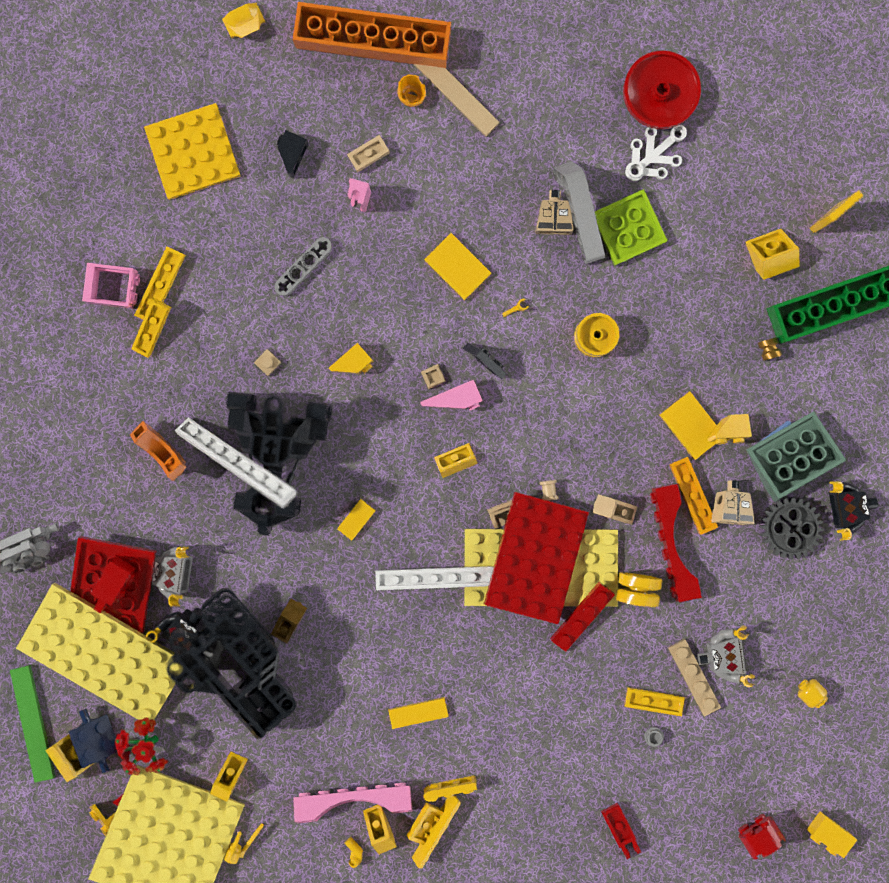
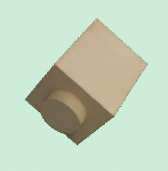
[592,494,637,525]

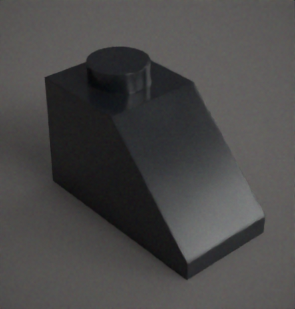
[277,130,309,178]

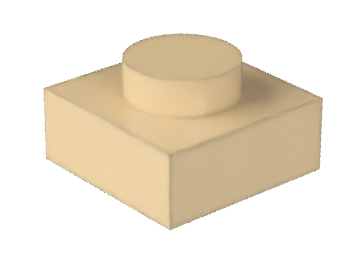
[254,349,282,376]

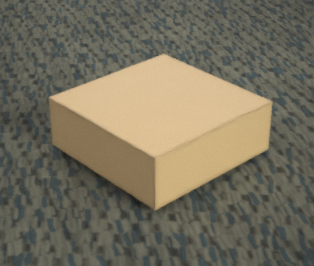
[421,364,446,389]

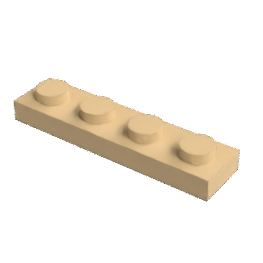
[667,639,721,717]

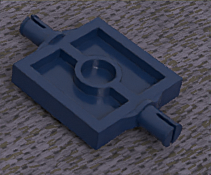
[68,708,117,773]

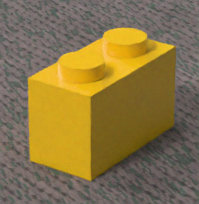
[807,811,857,858]

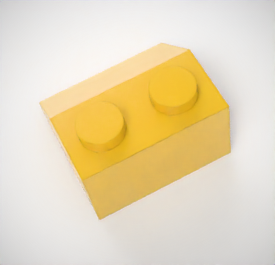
[745,228,800,280]
[45,734,94,782]

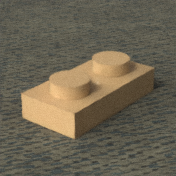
[347,135,390,173]

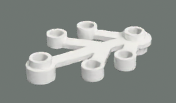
[625,125,687,181]

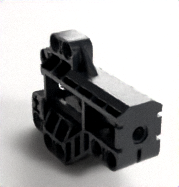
[166,588,296,739]

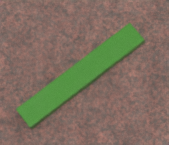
[10,665,55,783]

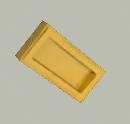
[337,499,376,541]

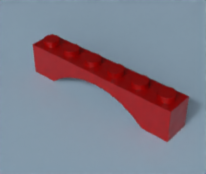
[650,484,702,602]

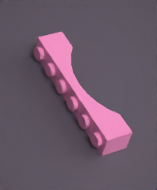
[294,783,413,823]

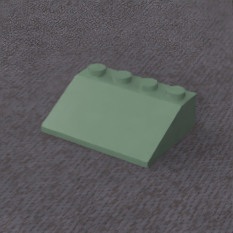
[746,411,846,502]

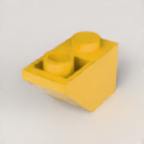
[707,414,752,445]

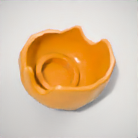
[397,74,426,107]

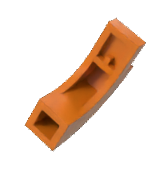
[130,421,186,481]

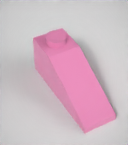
[420,380,482,411]

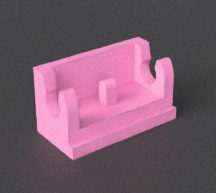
[348,178,371,212]

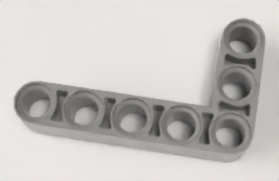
[553,161,605,264]

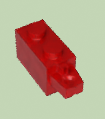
[91,556,136,613]

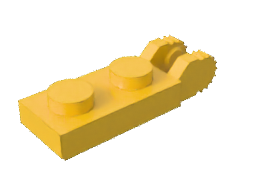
[423,775,477,802]

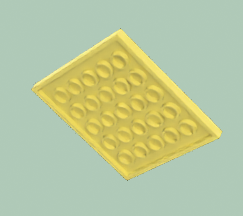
[88,764,245,883]

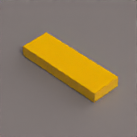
[131,298,171,358]
[624,687,685,717]
[388,697,448,729]

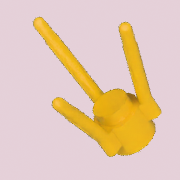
[223,823,264,864]

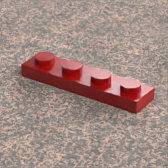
[550,581,615,652]

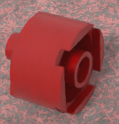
[738,814,786,860]

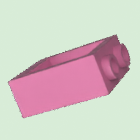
[82,263,140,309]

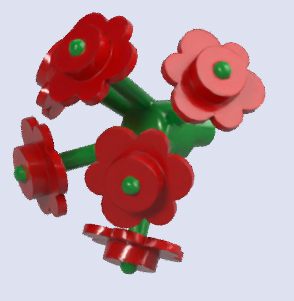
[115,717,168,776]

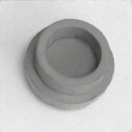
[644,727,664,747]

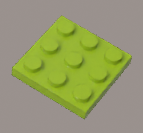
[595,189,668,266]

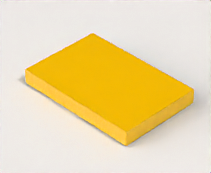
[809,190,863,233]
[424,233,491,301]
[659,391,717,460]

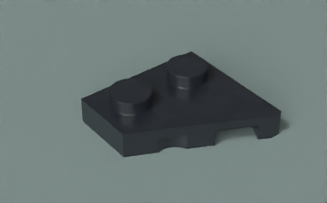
[463,343,507,379]

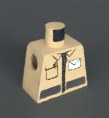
[535,190,573,235]
[712,480,754,525]

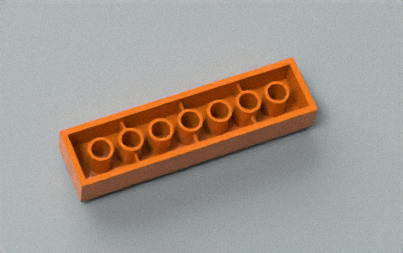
[292,2,451,68]

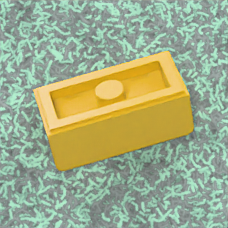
[434,443,478,478]

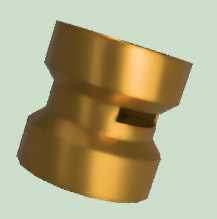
[758,337,782,361]

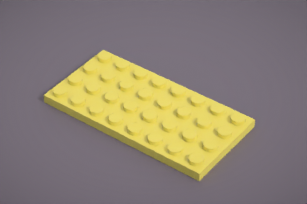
[464,529,618,607]
[16,583,181,720]

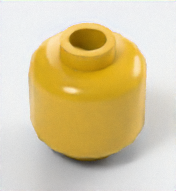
[798,679,828,708]

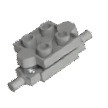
[0,523,60,574]

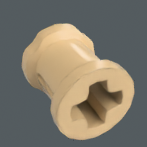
[539,480,559,501]

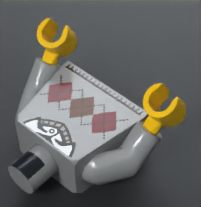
[152,546,193,607]
[697,625,755,687]

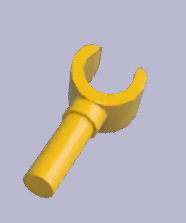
[502,299,529,317]

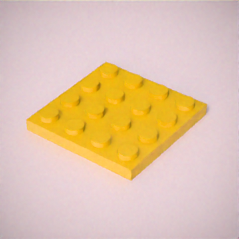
[144,103,241,200]

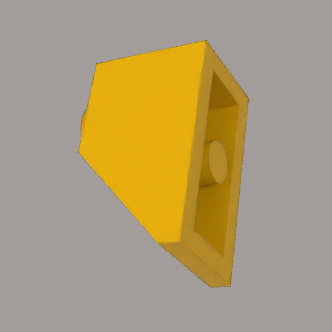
[329,343,374,374]
[210,751,248,802]
[363,805,397,854]

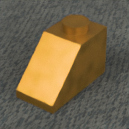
[271,599,307,644]

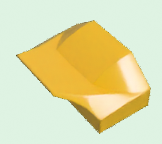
[222,3,265,39]

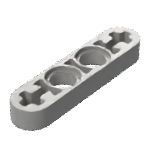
[274,237,332,297]

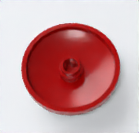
[623,51,701,129]

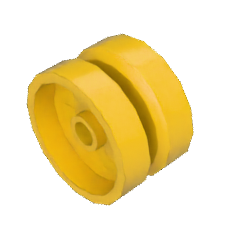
[574,313,620,358]
[616,572,663,607]

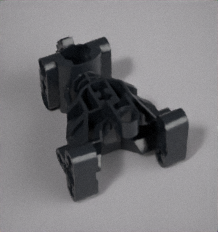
[226,391,332,536]

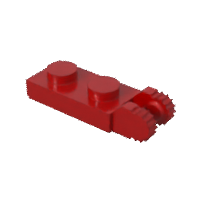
[601,802,641,859]

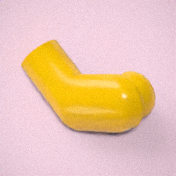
[344,837,363,868]

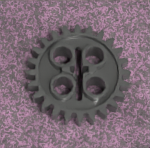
[759,497,824,560]

